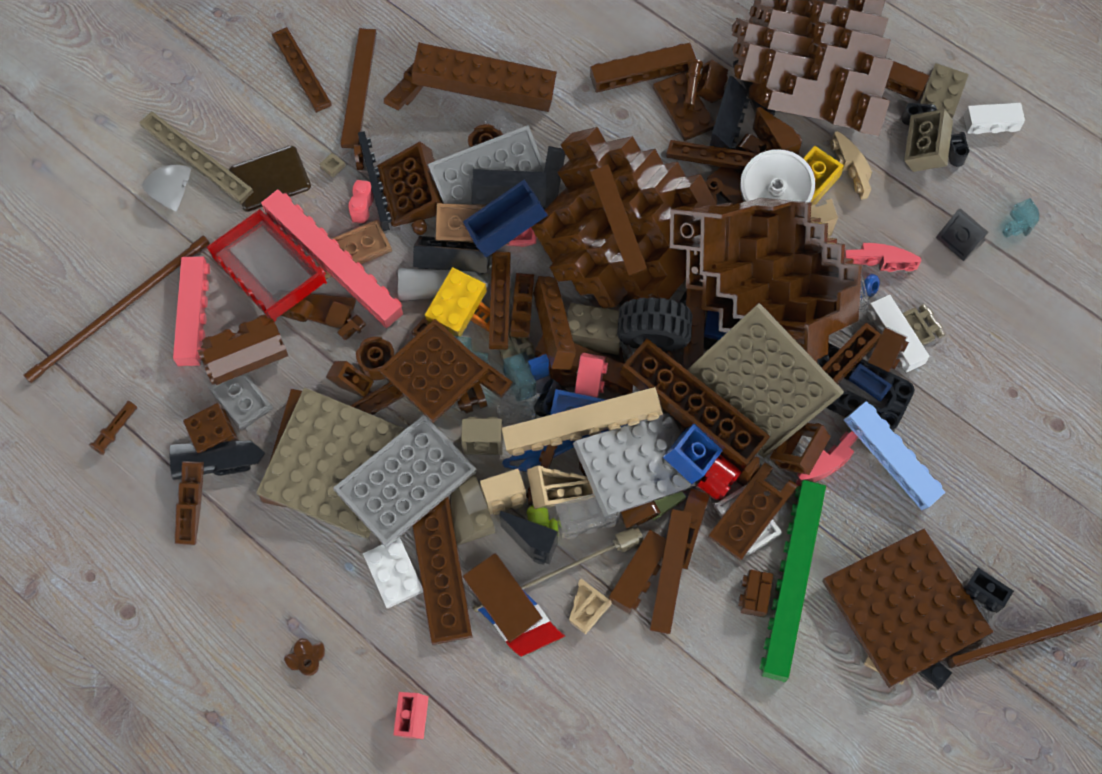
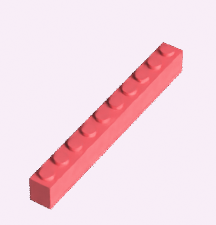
[261,189,403,329]

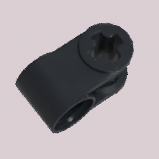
[901,103,937,126]
[948,132,970,167]
[534,379,568,416]

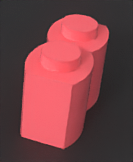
[348,180,374,224]

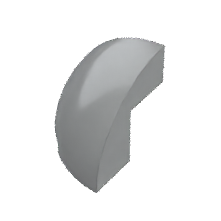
[142,165,191,211]

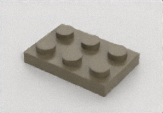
[920,63,969,118]

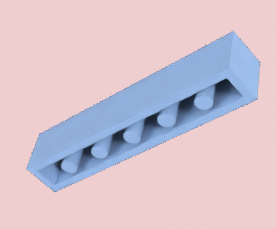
[843,401,945,510]

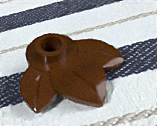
[284,638,325,676]

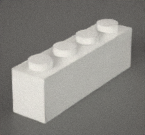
[867,295,930,373]

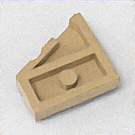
[569,579,612,634]

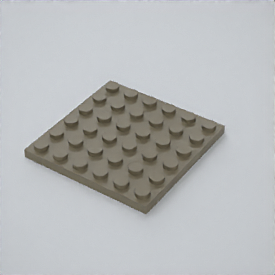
[687,303,844,458]
[256,387,405,540]

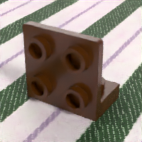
[183,403,239,453]

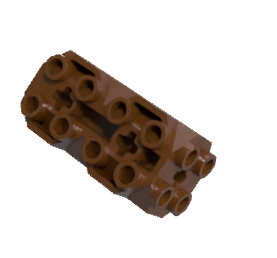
[197,315,288,385]

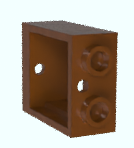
[770,423,831,475]

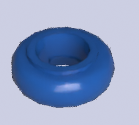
[863,274,880,297]

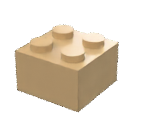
[480,469,527,515]

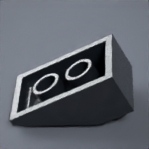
[499,511,558,565]

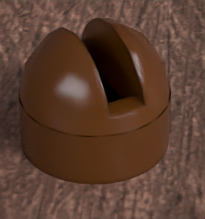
[411,219,427,235]

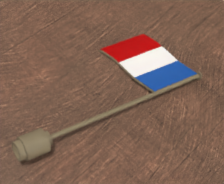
[473,527,644,657]

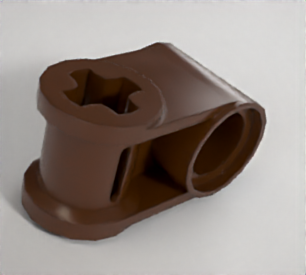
[736,134,771,154]

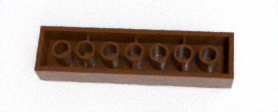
[411,42,557,112]
[620,339,771,472]

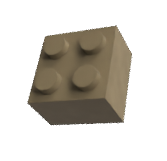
[461,417,503,455]

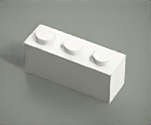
[964,103,1025,134]

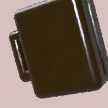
[229,146,311,211]

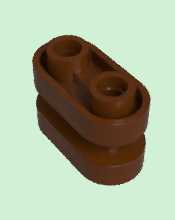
[457,382,488,414]

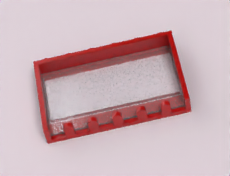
[207,209,327,322]

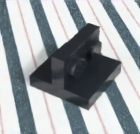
[936,208,989,261]

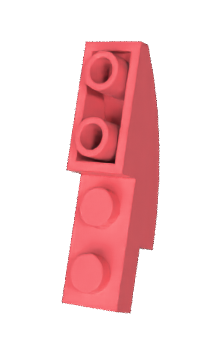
[844,243,921,272]
[796,431,858,486]

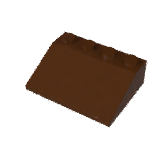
[377,142,443,227]

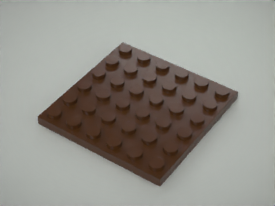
[822,529,993,688]

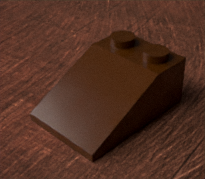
[752,107,802,155]

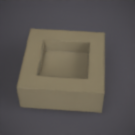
[319,153,346,178]

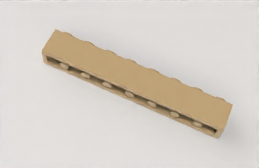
[502,387,663,456]

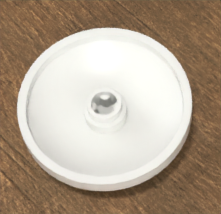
[740,150,815,202]

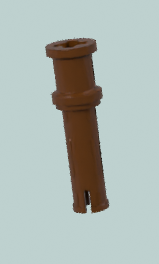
[683,59,703,110]
[89,401,137,455]

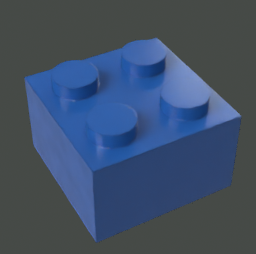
[663,424,723,484]

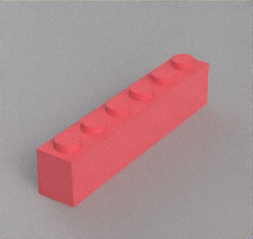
[173,256,210,366]

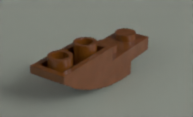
[384,63,424,111]
[682,488,710,570]

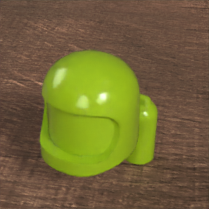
[526,505,559,536]

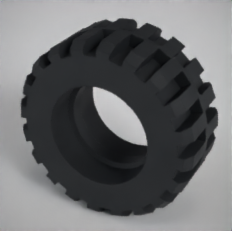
[617,297,692,352]

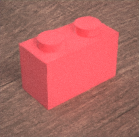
[575,353,608,398]
[393,692,429,739]

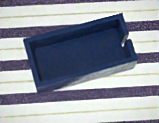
[463,179,548,257]

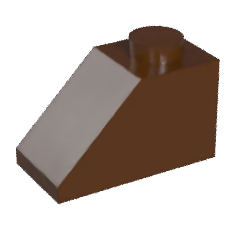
[326,361,374,398]

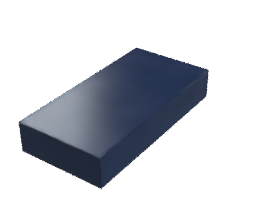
[848,364,892,402]

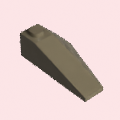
[451,462,495,546]

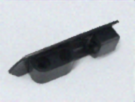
[170,440,265,481]

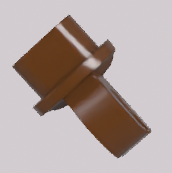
[337,315,366,340]

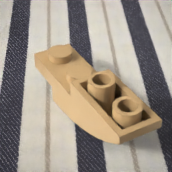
[830,131,872,200]

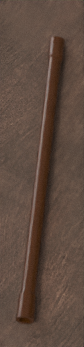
[23,235,210,383]

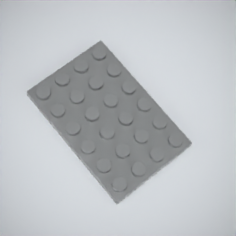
[427,125,545,205]
[573,413,701,517]
[333,415,477,547]

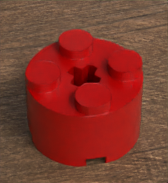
[697,455,742,501]

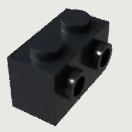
[963,568,1014,613]

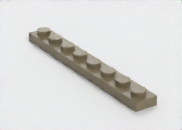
[139,111,253,204]

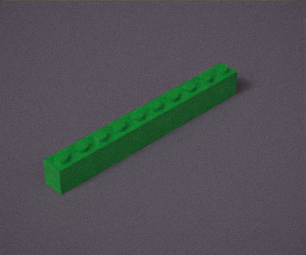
[759,480,826,682]

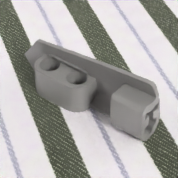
[398,268,488,301]

